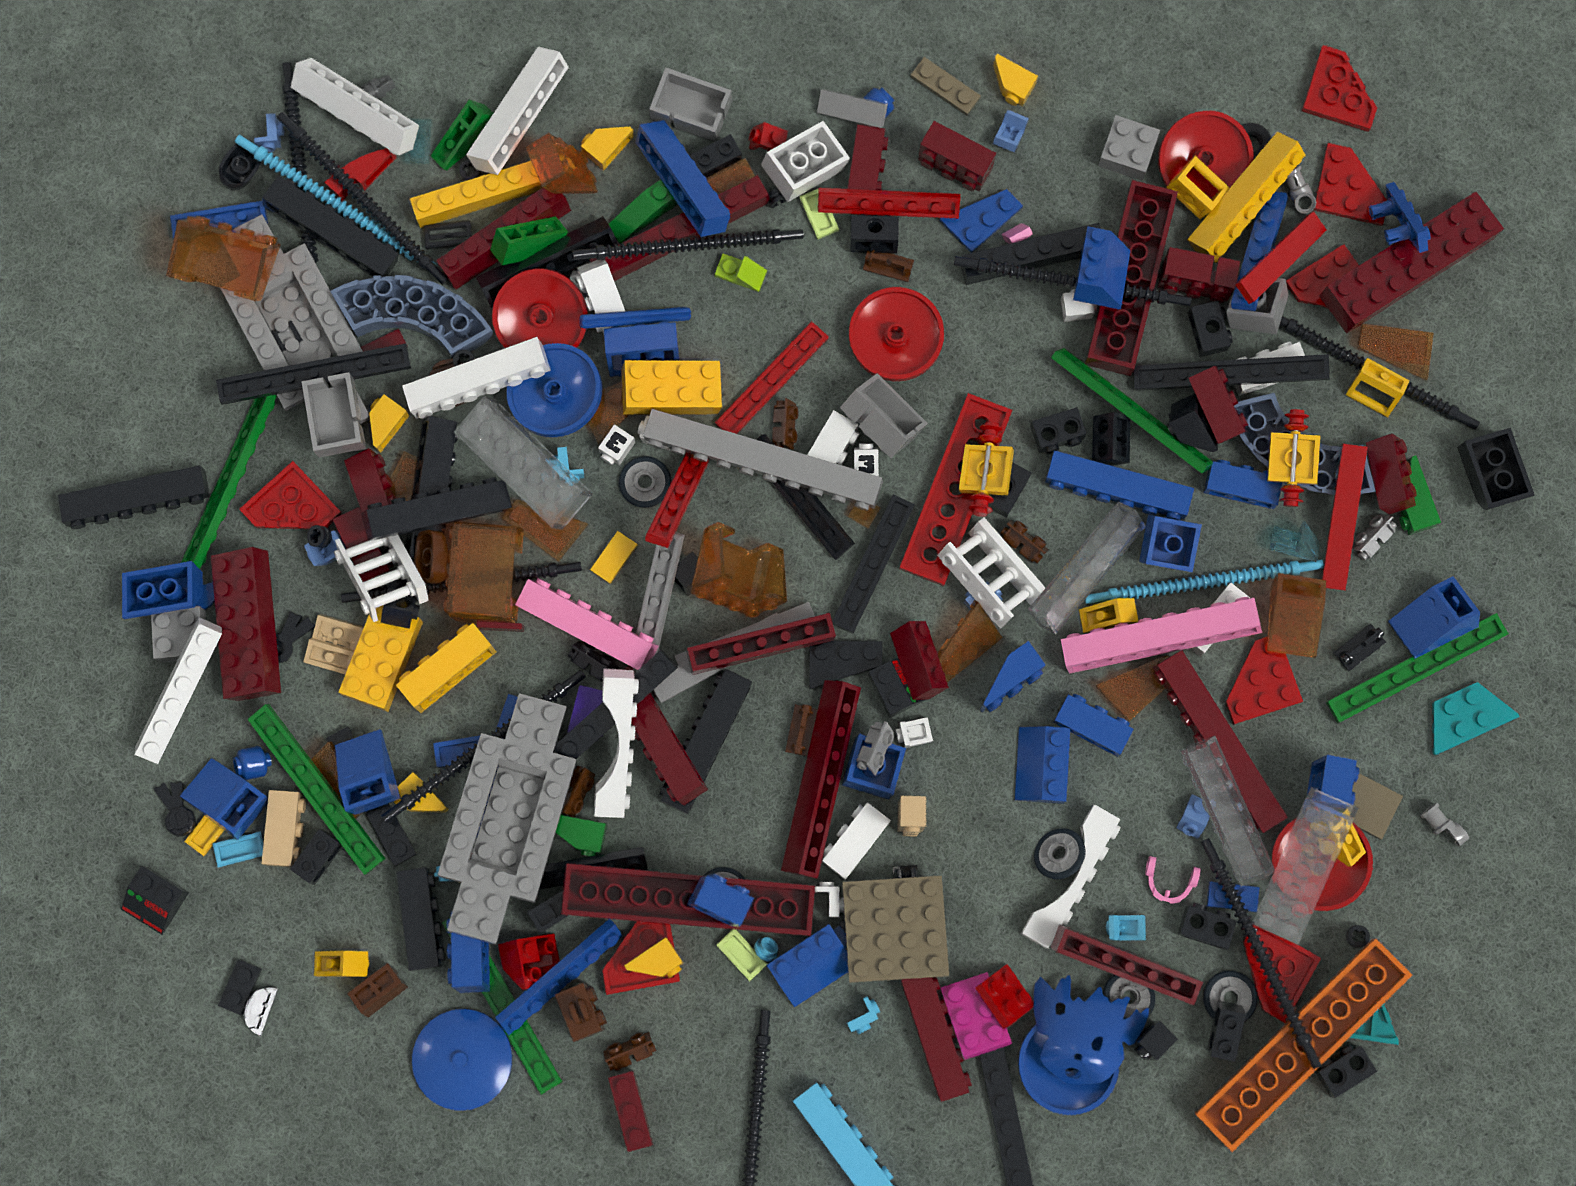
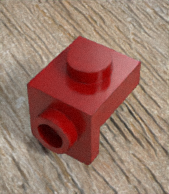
[749,122,788,151]

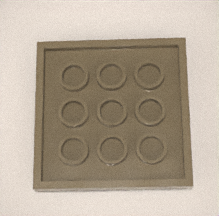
[842,876,949,983]

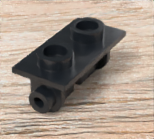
[1334,624,1386,672]
[568,641,619,682]

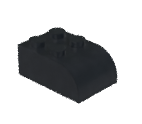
[1457,427,1535,510]

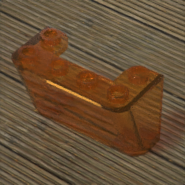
[166,216,281,301]
[444,522,524,624]
[690,522,787,618]

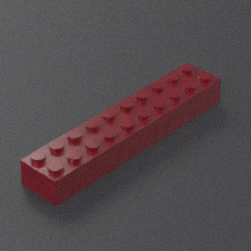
[561,864,815,936]

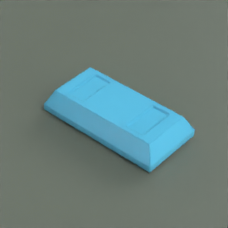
[213,831,264,868]

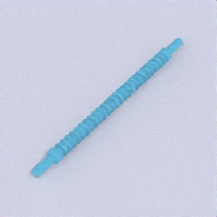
[235,135,437,266]
[1084,560,1324,604]

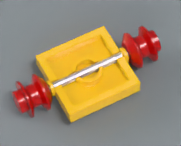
[1267,409,1320,507]
[959,421,1014,517]

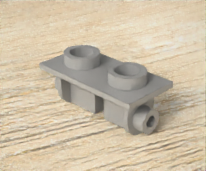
[1352,514,1397,561]
[856,721,894,776]

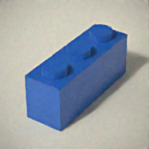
[1203,460,1282,509]
[1053,694,1134,757]

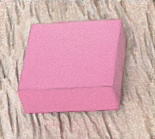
[1002,223,1033,244]

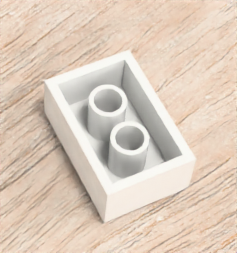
[761,121,850,202]

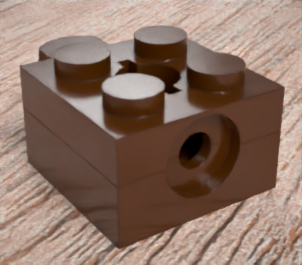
[555,983,607,1042]

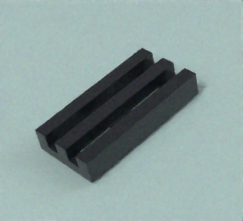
[424,221,472,250]

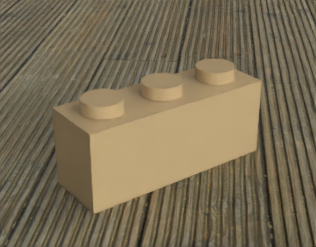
[261,790,306,867]
[897,796,926,837]

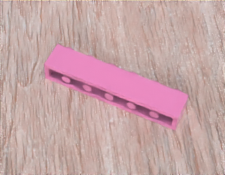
[515,578,659,670]

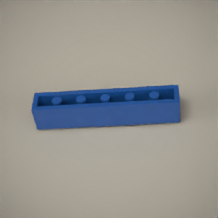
[635,120,730,237]
[1045,451,1194,520]

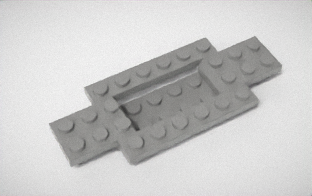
[220,215,370,424]
[438,693,576,945]

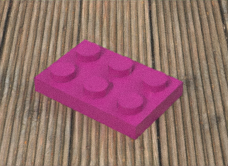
[941,972,1012,1060]

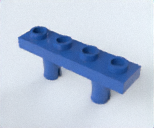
[1369,182,1431,253]

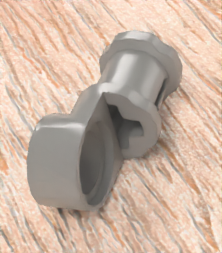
[1286,165,1316,214]
[1420,802,1469,847]

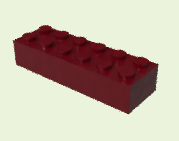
[211,547,281,701]

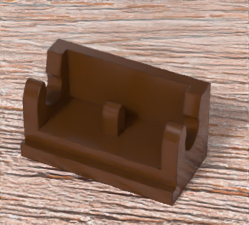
[347,963,408,1018]

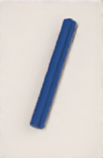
[579,307,691,329]

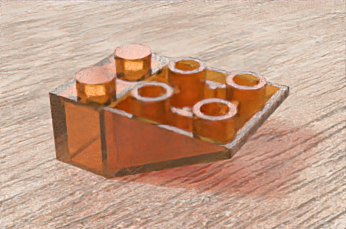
[526,133,598,194]
[1267,573,1326,658]

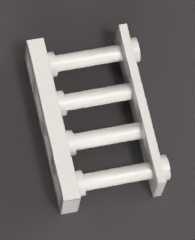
[937,517,1047,629]
[334,535,429,622]

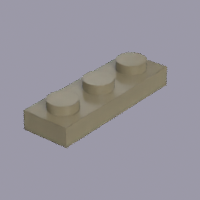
[911,57,981,116]

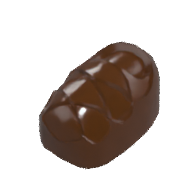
[414,530,449,584]

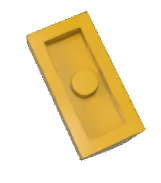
[1166,156,1229,219]
[1345,358,1410,418]

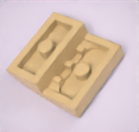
[303,614,364,674]

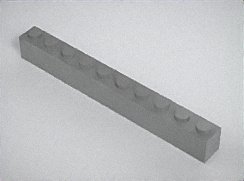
[643,409,883,511]

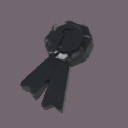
[276,612,315,663]
[154,782,196,837]

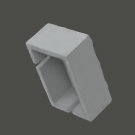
[649,68,732,142]
[301,372,366,458]
[840,373,928,458]

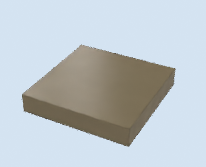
[1347,773,1403,840]

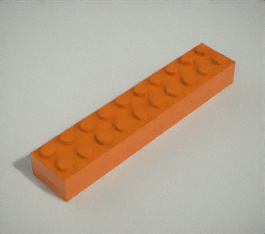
[1194,938,1412,1152]

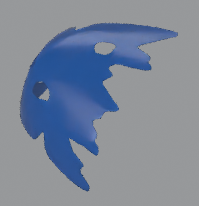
[1034,975,1149,1085]

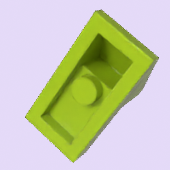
[715,254,767,292]

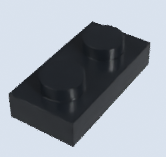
[218,959,262,1015]

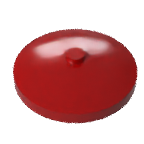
[1158,111,1254,199]
[492,268,588,348]
[849,287,944,381]
[1272,811,1373,911]

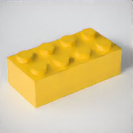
[621,360,722,414]
[338,605,423,712]
[396,623,496,713]

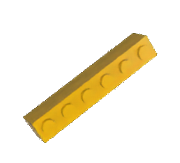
[1187,132,1306,263]
[410,157,553,228]

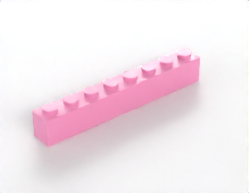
[1061,597,1262,674]

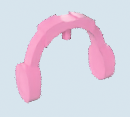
[1145,856,1200,904]

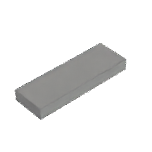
[817,89,888,128]

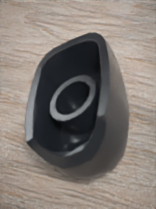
[219,142,261,191]

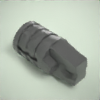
[359,75,396,100]

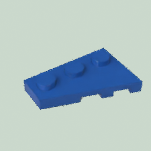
[939,189,1023,253]

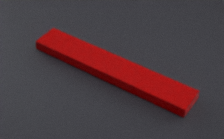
[818,188,960,219]
[1235,211,1327,304]
[715,321,829,434]
[1321,443,1368,591]
[645,453,710,548]

